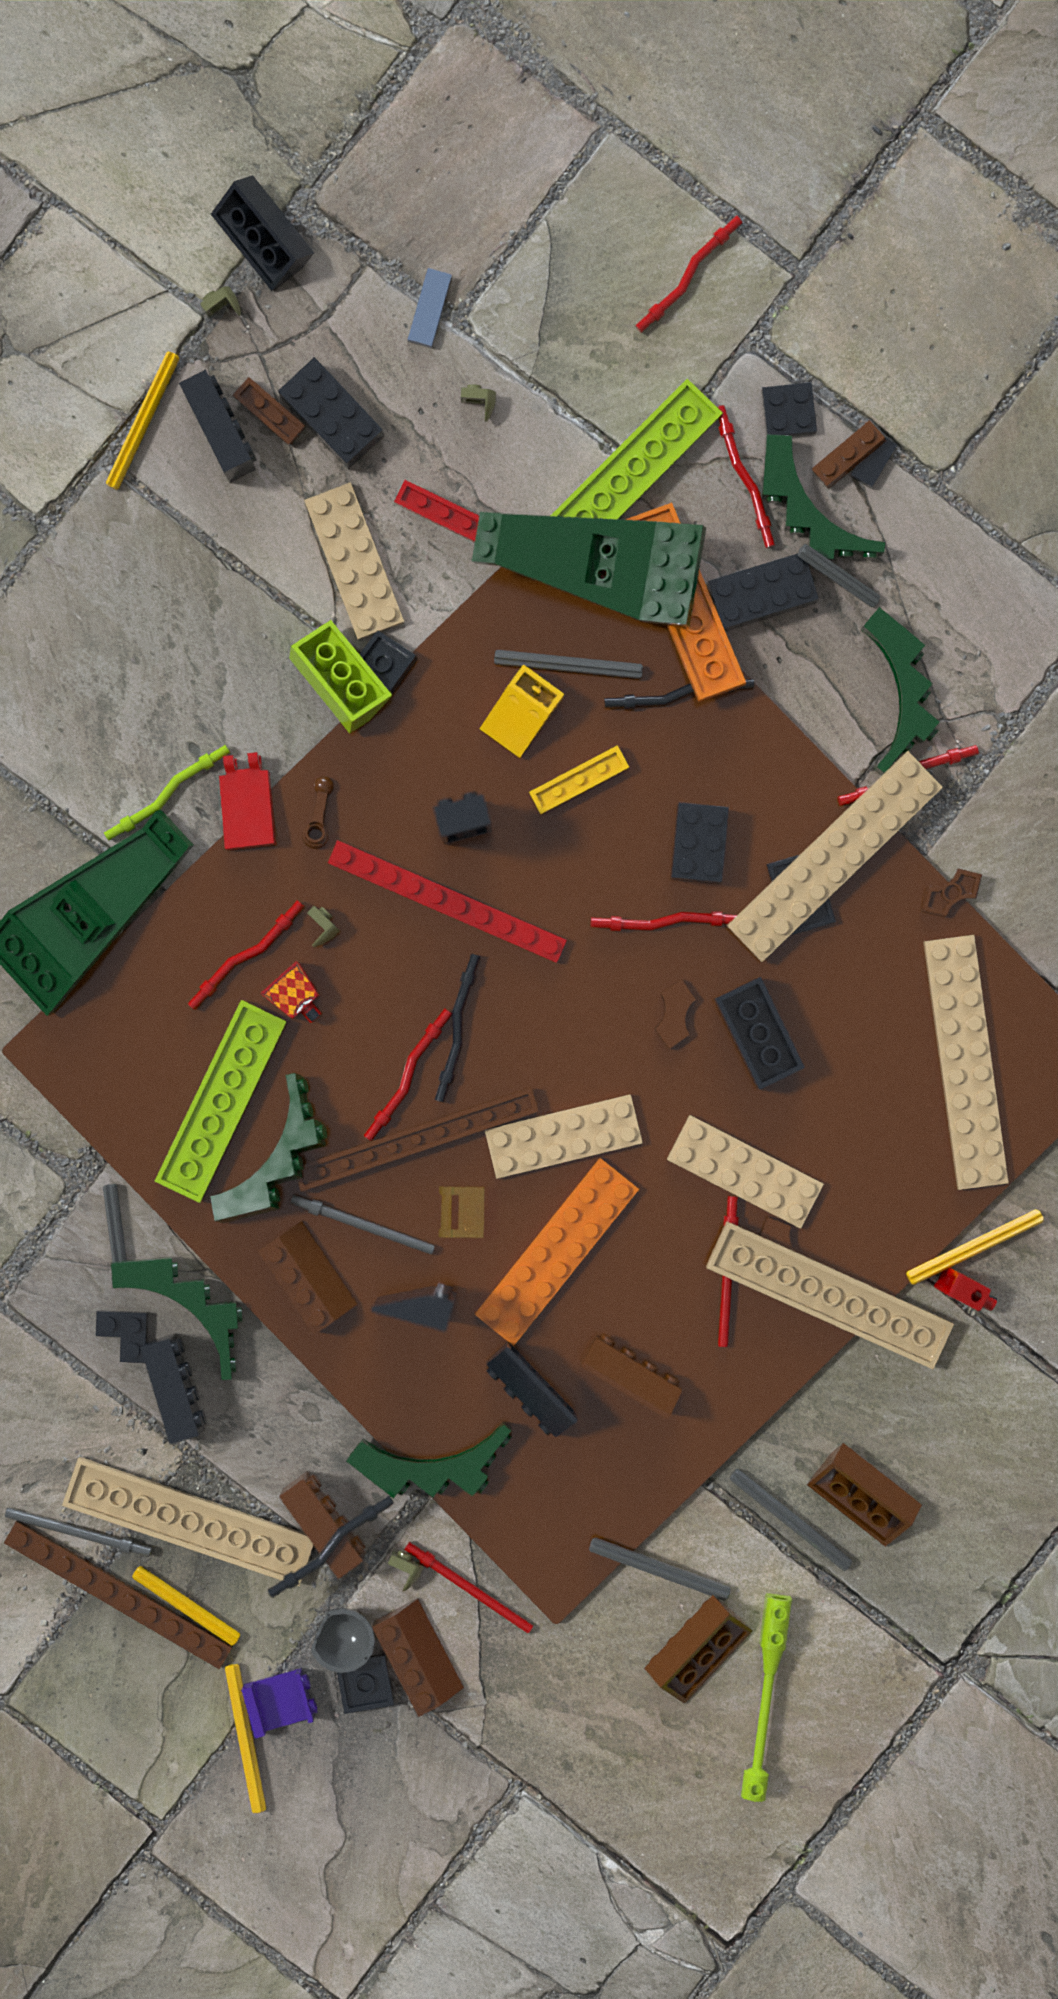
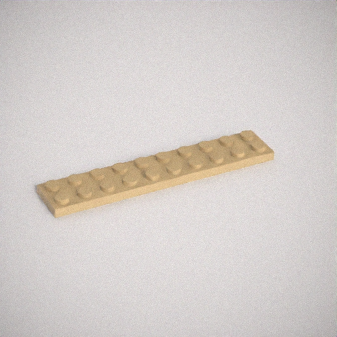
[727,751,943,962]
[923,935,1008,1190]
[706,1221,954,1369]
[62,1457,313,1586]

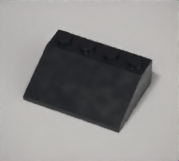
[371,1283,457,1332]

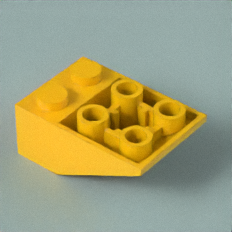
[480,665,564,758]

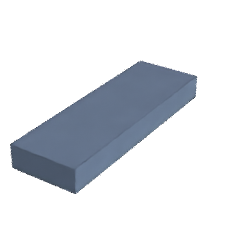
[408,268,452,348]

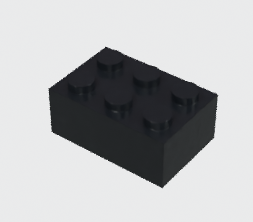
[670,802,729,884]

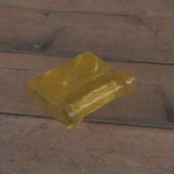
[438,1186,484,1238]

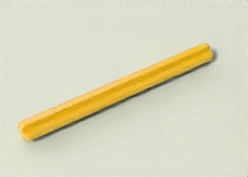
[106,351,179,490]
[906,1209,1044,1285]
[225,1664,266,1813]

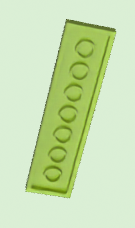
[550,379,723,519]
[155,1000,287,1203]

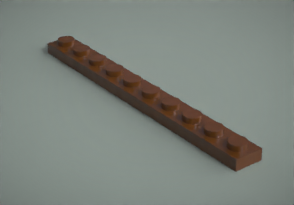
[297,1088,539,1192]
[4,1521,233,1669]

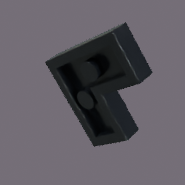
[96,1310,148,1363]

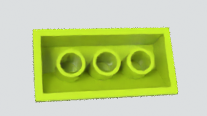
[289,620,392,733]

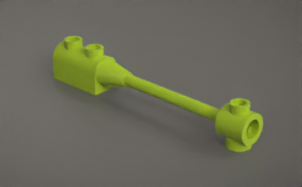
[741,1593,792,1802]

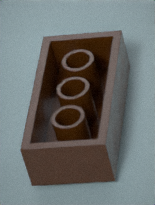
[279,1471,366,1579]

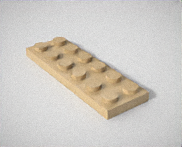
[304,482,404,640]
[485,1094,642,1179]
[667,1115,824,1228]

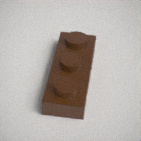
[232,377,306,446]
[812,420,886,490]

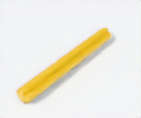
[132,1566,240,1646]

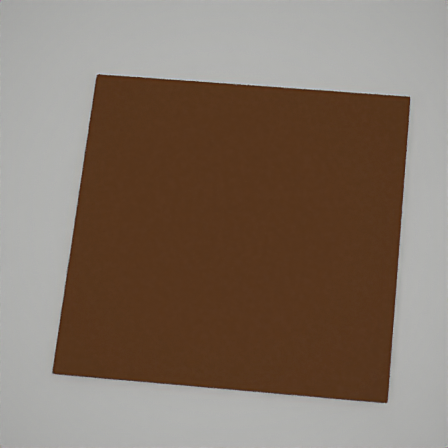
[2,547,1058,1624]

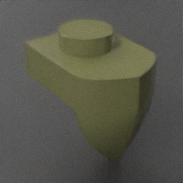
[200,286,241,318]
[461,384,496,422]
[307,906,340,947]
[388,1550,424,1591]

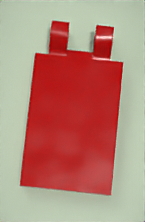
[219,752,276,851]

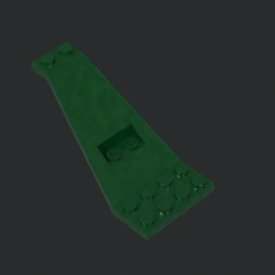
[472,512,706,627]
[0,810,194,1016]

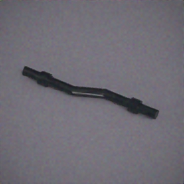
[604,679,754,710]
[434,954,480,1103]
[267,1495,395,1598]

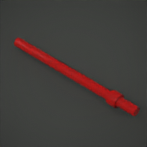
[718,1196,739,1347]
[404,1541,533,1634]

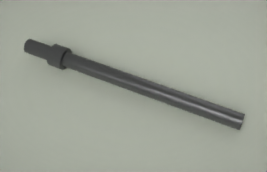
[290,1194,435,1255]
[5,1508,152,1557]

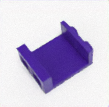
[242,1668,318,1739]

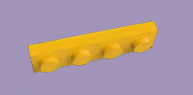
[529,745,629,815]

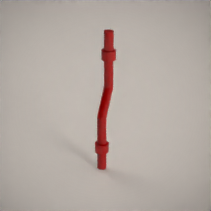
[635,216,743,333]
[717,405,775,549]
[838,745,979,806]
[188,900,305,1010]
[590,911,737,931]
[364,1008,452,1141]

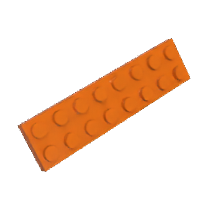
[626,503,746,702]
[475,1158,639,1346]

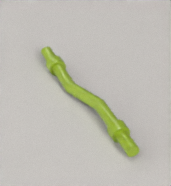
[104,745,230,841]

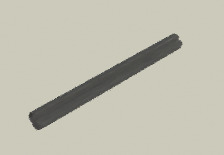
[494,650,643,679]
[730,1469,852,1571]
[589,1537,731,1601]

